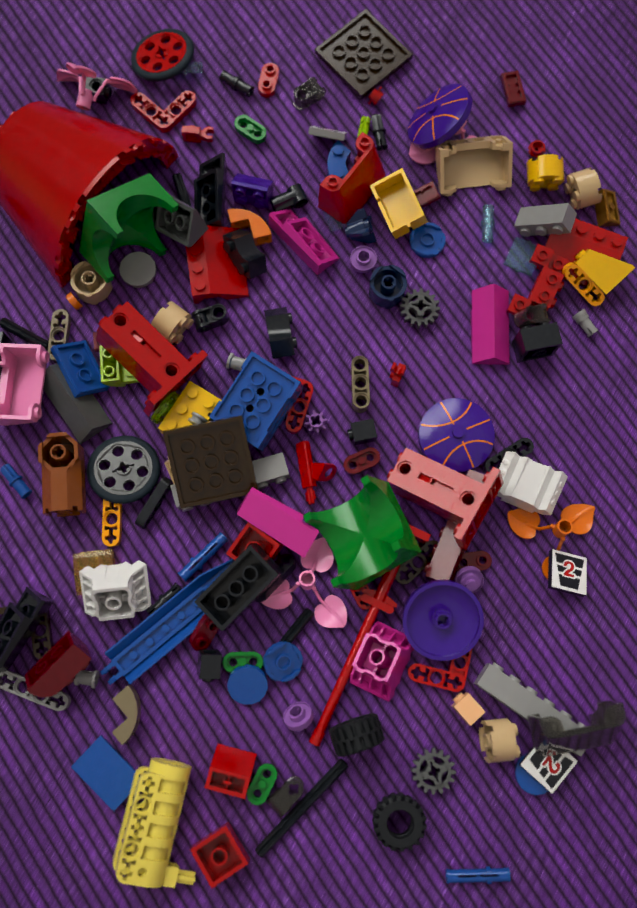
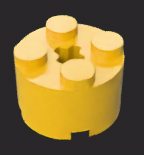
[526,154,564,192]

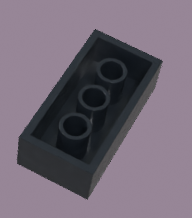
[194,543,284,631]

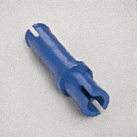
[178,532,229,582]
[445,866,511,884]

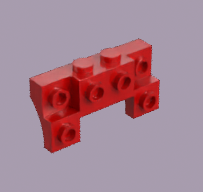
[506,244,570,327]

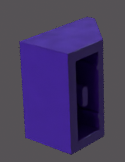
[231,173,274,209]

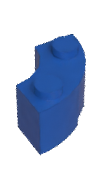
[327,140,351,179]

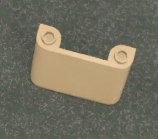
[435,135,513,196]

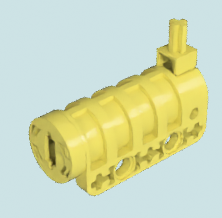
[112,758,196,888]

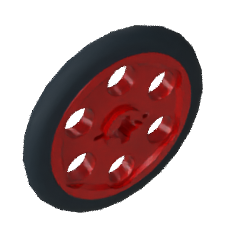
[131,29,194,82]

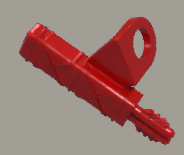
[295,441,337,505]

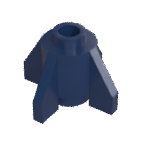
[345,208,377,244]

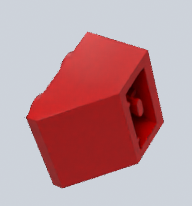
[204,743,257,799]

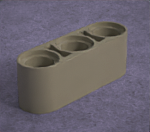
[351,356,370,413]

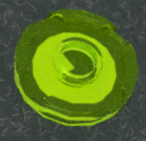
[150,391,180,425]

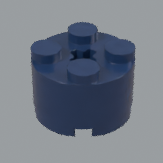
[369,265,407,309]

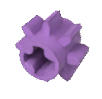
[304,410,328,435]

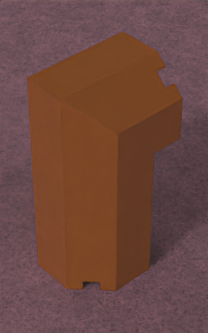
[38,432,86,517]

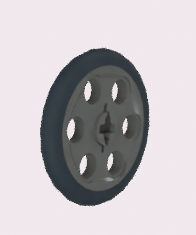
[87,436,161,504]

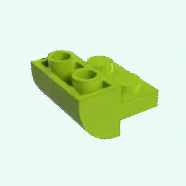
[99,346,139,387]

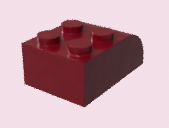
[25,630,91,698]

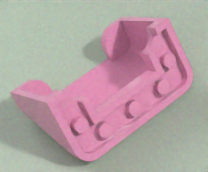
[0,343,50,426]

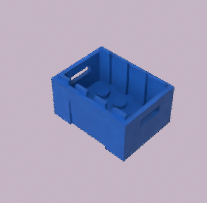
[209,351,304,452]

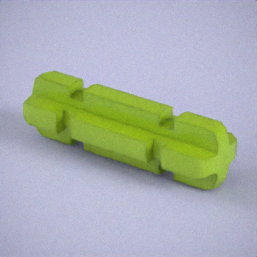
[357,116,371,138]

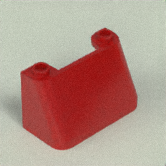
[318,132,385,224]

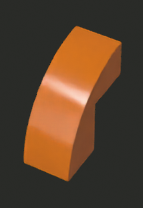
[227,209,272,246]

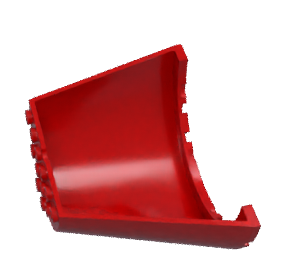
[0,101,178,288]

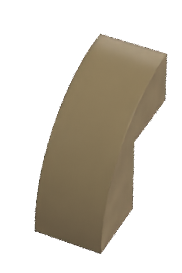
[112,684,141,745]

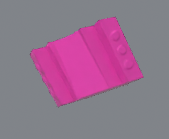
[349,621,414,702]

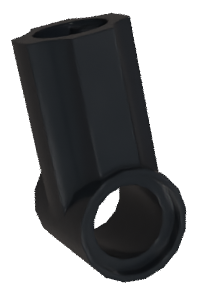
[270,184,309,212]

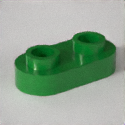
[234,115,267,144]
[223,652,263,672]
[247,763,277,805]

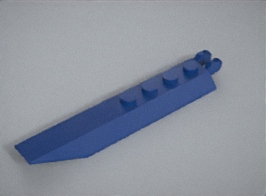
[100,559,235,685]

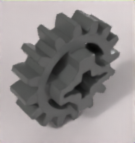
[399,288,440,329]
[410,747,456,795]

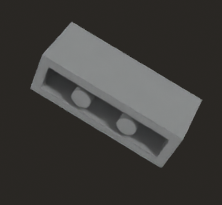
[514,203,577,237]

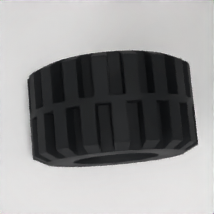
[329,713,385,757]
[372,792,427,852]

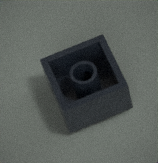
[512,322,563,363]

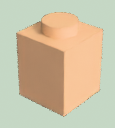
[451,692,485,726]

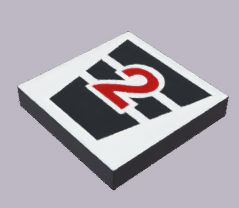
[548,549,587,597]
[519,732,578,794]

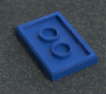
[50,340,110,398]
[71,735,140,811]

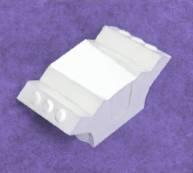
[497,451,568,516]
[79,560,152,621]

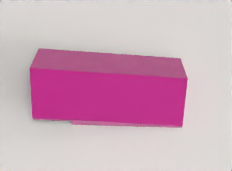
[269,209,339,275]
[471,284,510,365]
[237,487,319,558]

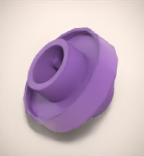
[350,246,377,273]
[454,566,484,593]
[283,701,314,731]

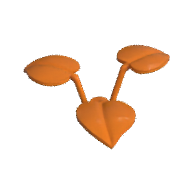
[507,504,595,580]

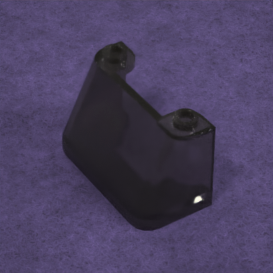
[527,700,626,756]

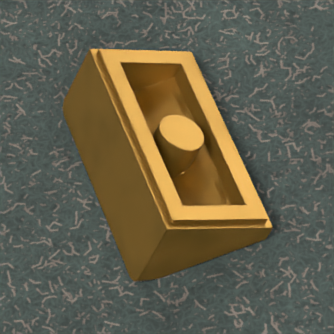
[594,188,620,227]

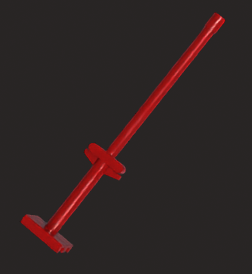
[309,525,431,747]

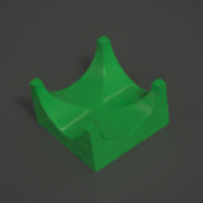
[79,173,179,283]
[303,475,422,590]

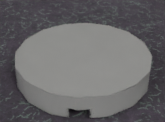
[119,252,157,288]

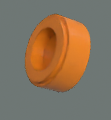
[66,292,83,310]

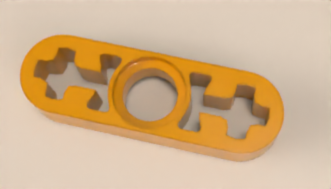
[562,263,605,306]
[102,499,122,548]

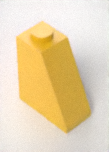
[573,249,635,295]

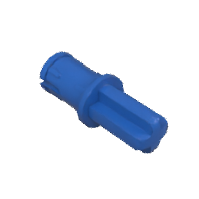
[0,463,32,499]

